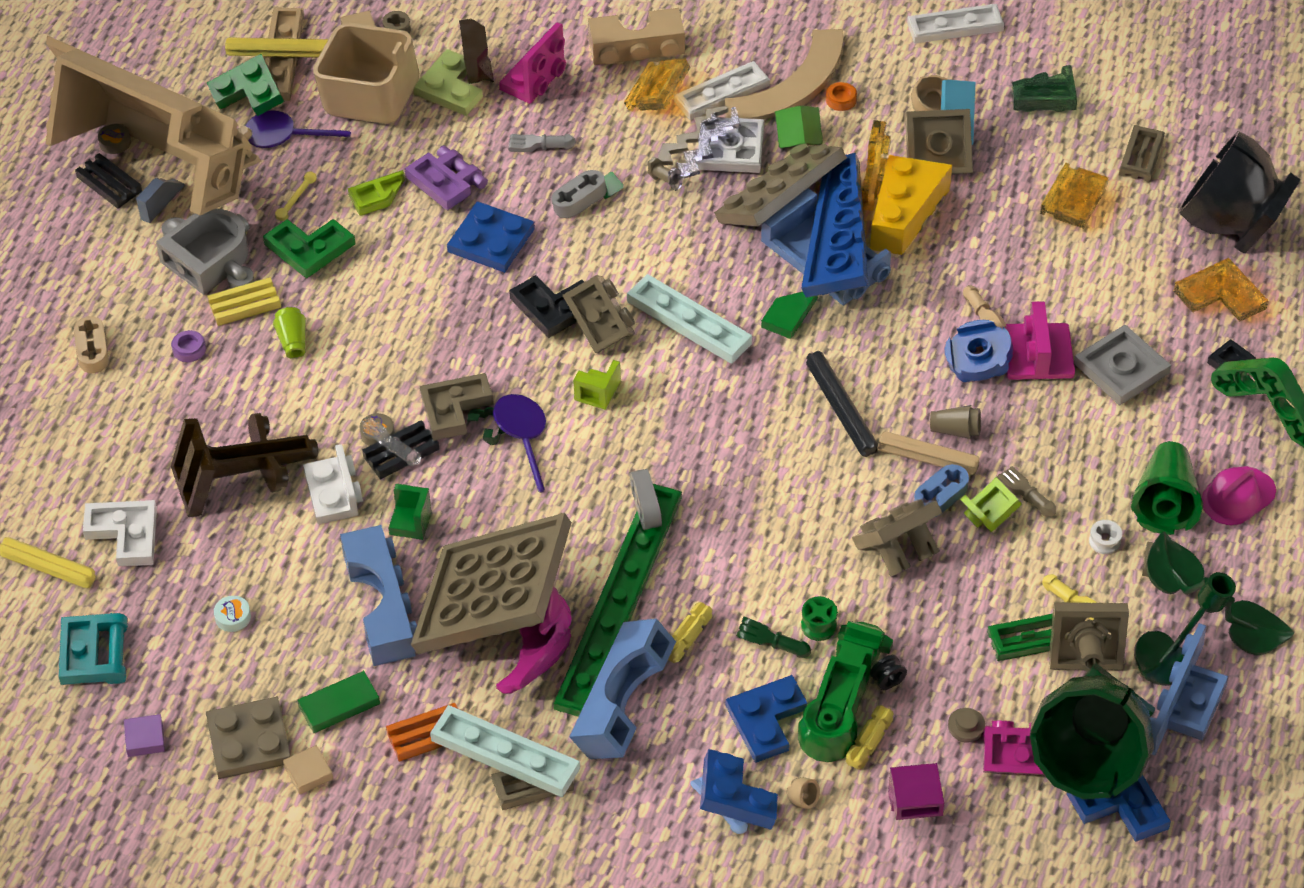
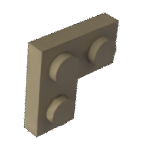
[420,373,494,441]

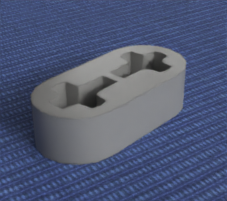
[551,170,607,218]
[629,469,662,530]

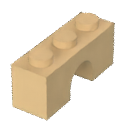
[588,8,685,65]

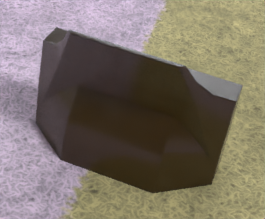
[459,18,494,84]

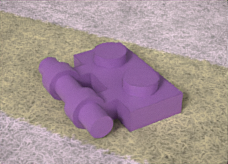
[405,145,488,211]

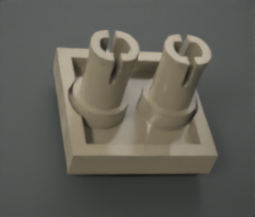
[852,499,942,576]

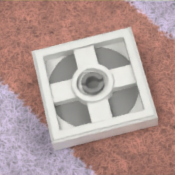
[697,116,764,173]

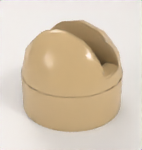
[786,777,820,809]

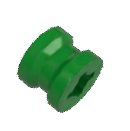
[801,596,838,641]

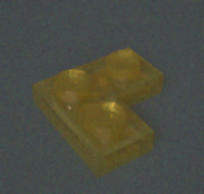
[862,120,891,211]
[1173,258,1269,322]

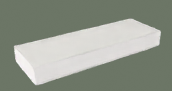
[907,4,1004,44]
[674,61,770,121]

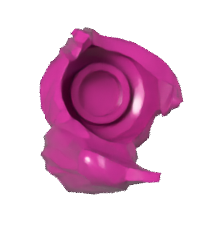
[496,587,572,694]

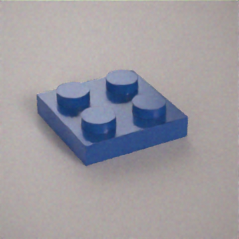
[447,201,535,273]

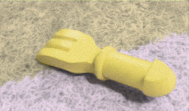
[1042,574,1097,620]

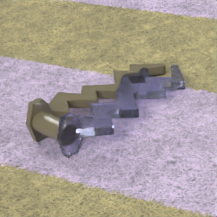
[648,106,741,191]

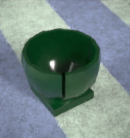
[1030,663,1156,799]

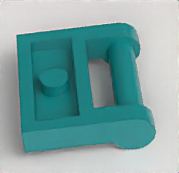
[58,613,128,685]

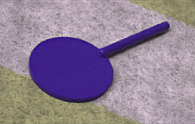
[245,110,351,148]
[493,394,546,493]

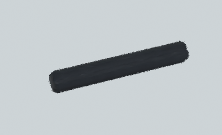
[806,351,878,457]

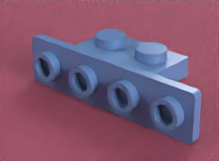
[1150,623,1228,755]

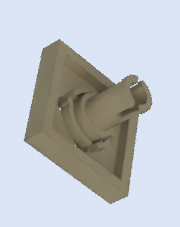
[1049,602,1129,672]

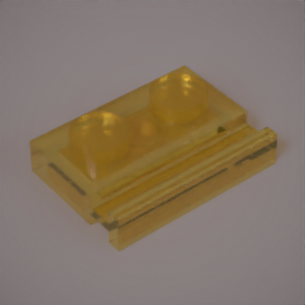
[624,58,691,112]
[1040,163,1109,229]

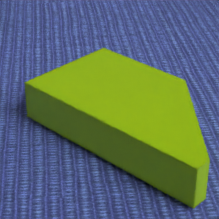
[347,170,405,216]

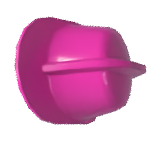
[1202,466,1277,526]

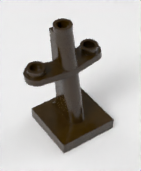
[171,413,318,517]

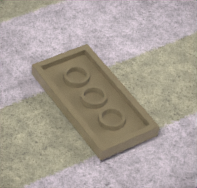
[714,144,847,226]

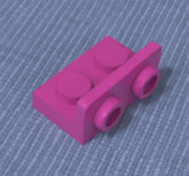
[983,720,1045,776]

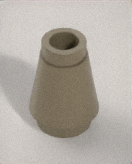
[930,405,981,439]

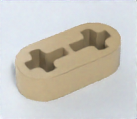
[74,316,109,373]

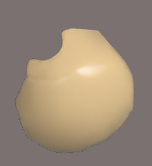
[911,75,948,111]

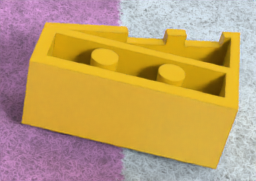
[870,155,952,255]

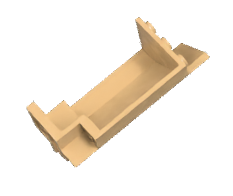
[45,35,262,215]

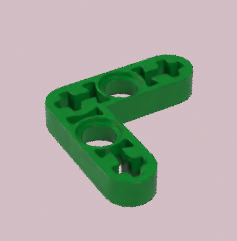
[1211,357,1304,448]

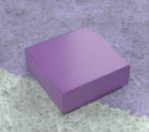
[124,714,165,757]

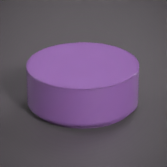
[171,330,206,362]

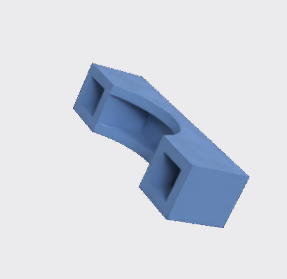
[340,525,417,666]
[569,619,676,759]

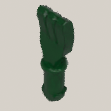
[736,616,811,658]

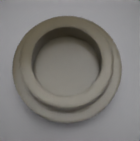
[948,708,985,743]

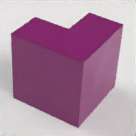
[888,763,945,820]

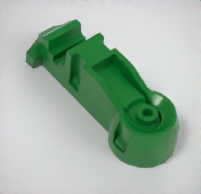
[798,621,893,762]

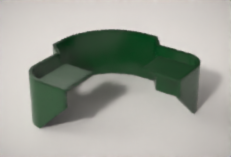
[467,407,505,445]

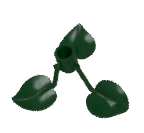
[1134,532,1294,686]

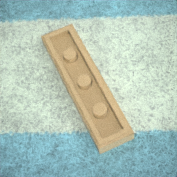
[264,7,304,101]

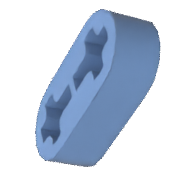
[914,464,969,518]

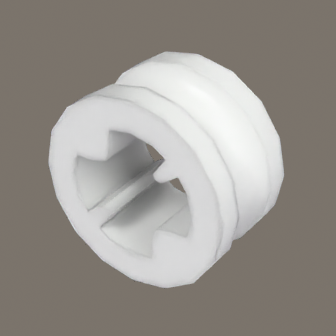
[1089,520,1122,554]

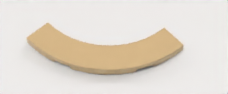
[725,29,843,123]

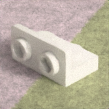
[303,444,363,525]

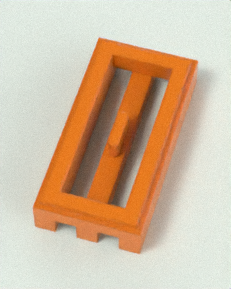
[386,703,458,762]

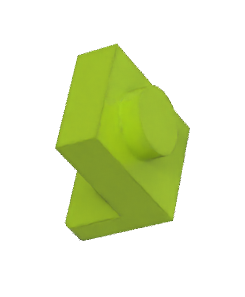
[960,477,1022,532]

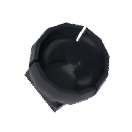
[1179,131,1301,254]

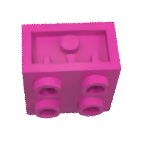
[499,22,566,104]

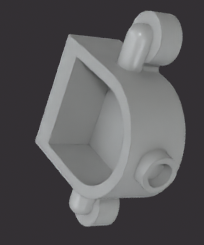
[156,209,255,295]

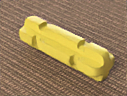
[668,602,712,663]
[846,705,894,770]

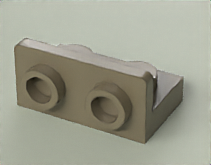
[563,275,635,353]

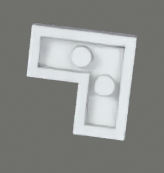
[83,500,157,566]

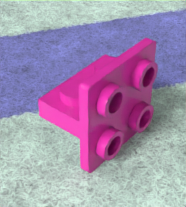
[1005,301,1075,380]

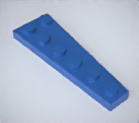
[801,153,868,298]

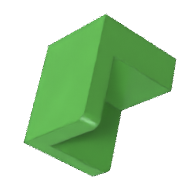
[775,106,823,148]

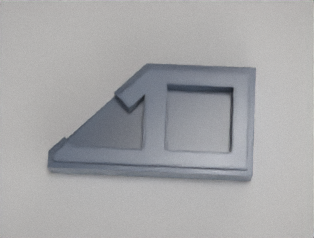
[136,178,185,223]

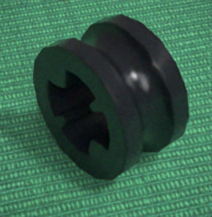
[870,654,907,691]

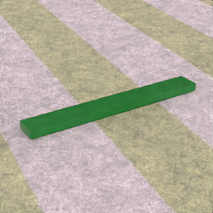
[553,484,682,717]

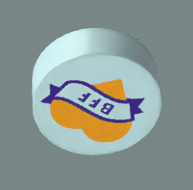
[214,596,251,632]

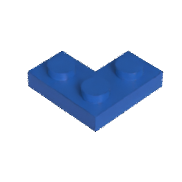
[725,675,808,763]
[700,749,778,830]
[1067,774,1171,842]

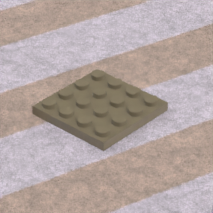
[411,513,572,654]

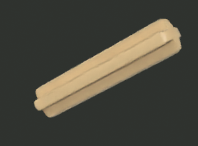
[878,431,979,475]

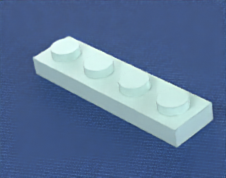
[627,274,752,364]
[430,705,580,798]

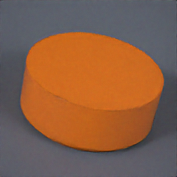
[826,82,857,111]

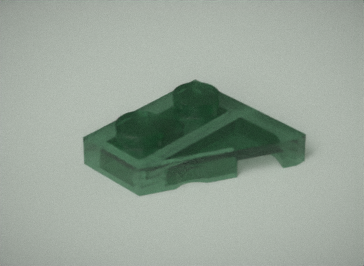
[1011,65,1077,112]

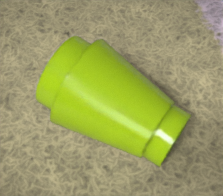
[273,307,306,359]

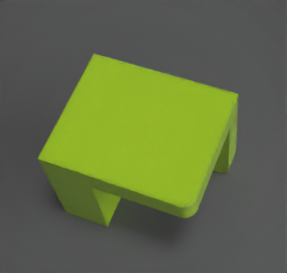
[573,360,621,410]

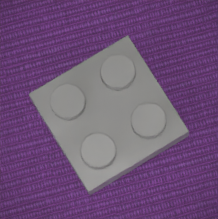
[1074,325,1171,405]

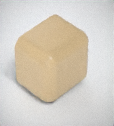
[313,23,420,124]

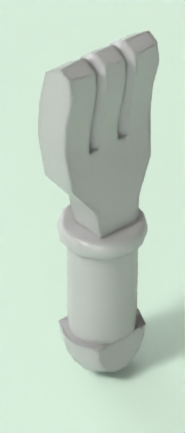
[508,134,576,152]

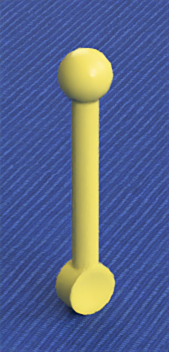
[275,171,317,221]

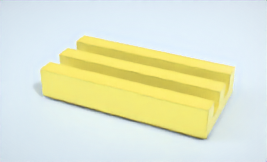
[207,277,281,326]

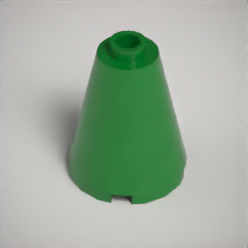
[1131,441,1203,535]

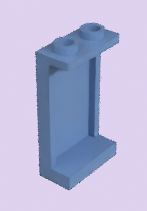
[761,188,891,306]

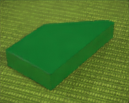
[761,291,818,339]

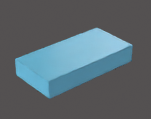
[941,80,976,145]

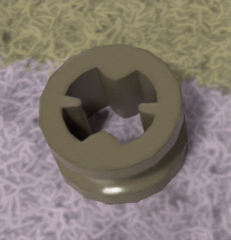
[382,11,411,34]

